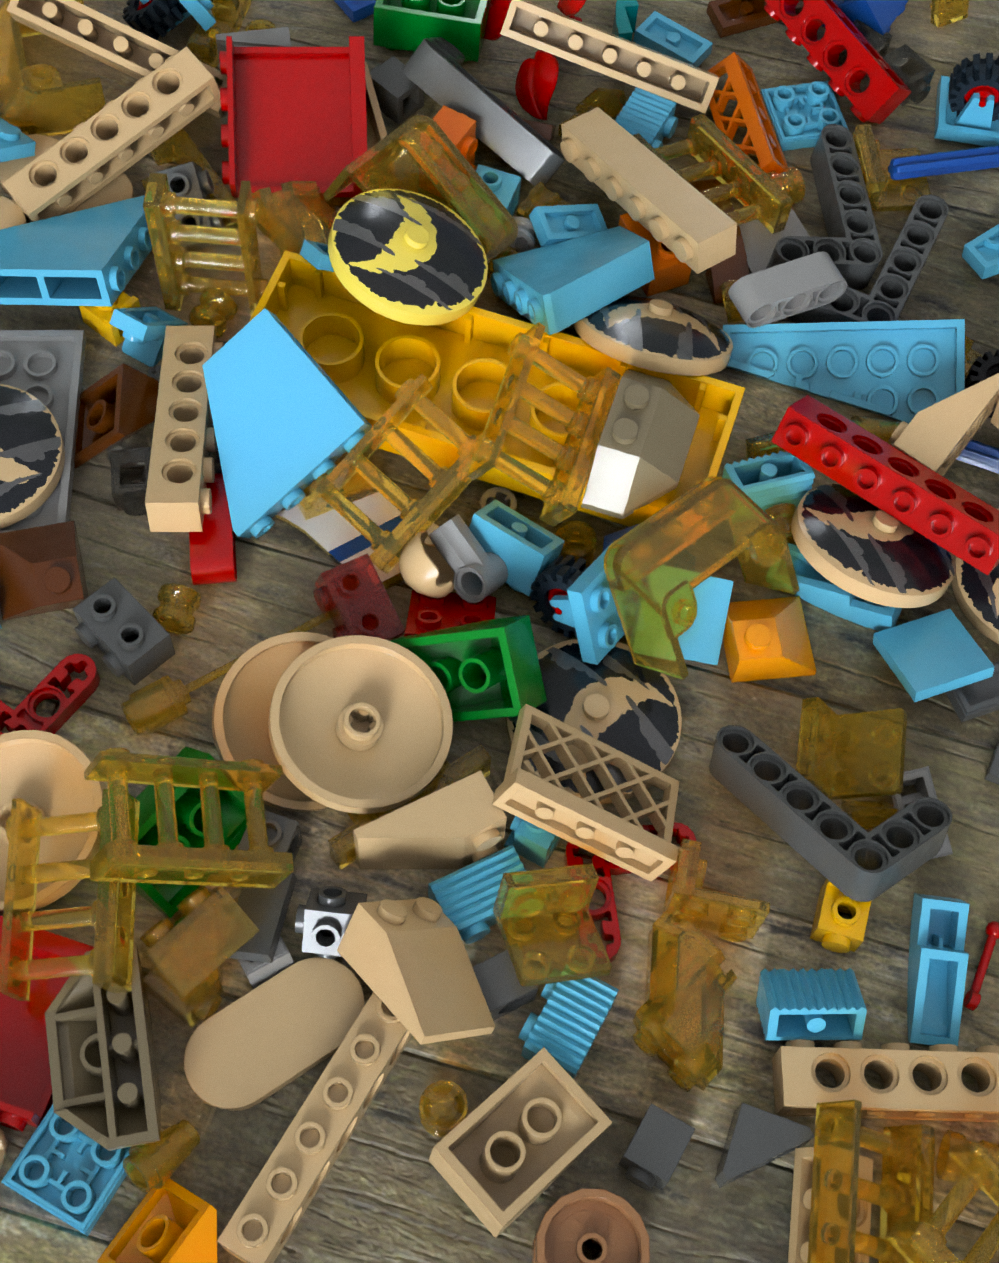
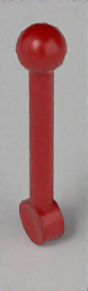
[963,921,999,1011]

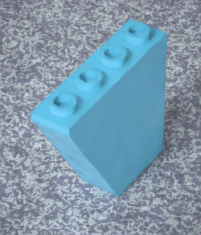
[0,194,164,307]
[490,226,655,335]
[202,308,373,539]

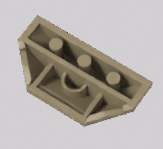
[581,369,700,519]
[45,942,161,1151]

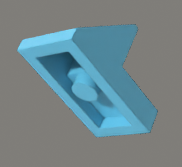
[109,306,188,367]

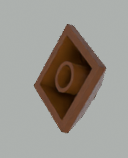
[74,363,159,469]
[0,520,89,620]

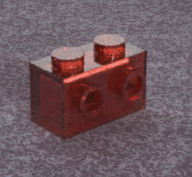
[313,553,405,641]

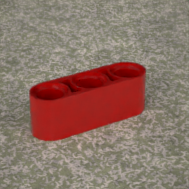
[189,473,237,585]

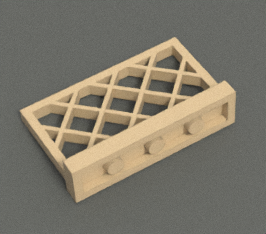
[492,704,680,882]

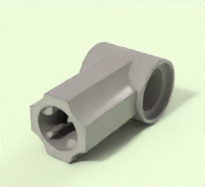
[428,514,508,603]

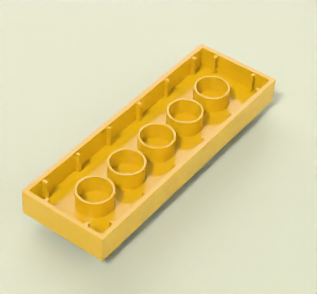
[248,250,746,547]

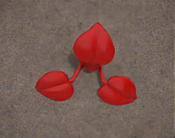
[484,0,586,120]

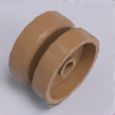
[532,1188,650,1263]

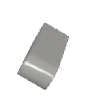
[728,251,848,328]

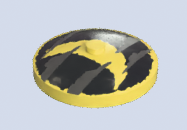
[328,188,488,326]

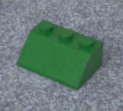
[373,0,490,62]
[98,746,256,919]

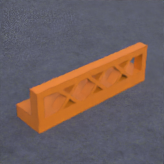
[707,52,791,189]

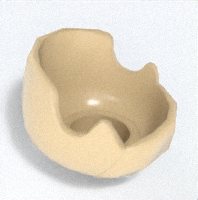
[399,530,455,599]

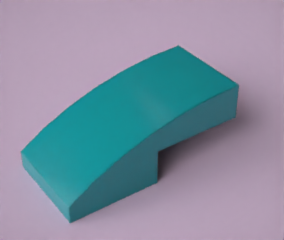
[612,0,639,41]

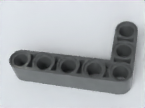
[402,37,565,189]
[766,124,883,290]
[787,194,949,323]
[709,725,953,902]

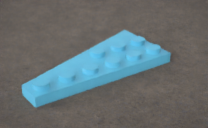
[723,319,965,424]

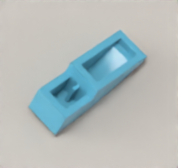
[769,542,902,631]
[907,893,970,1047]

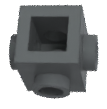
[295,886,368,959]

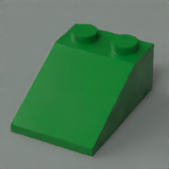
[390,615,547,722]

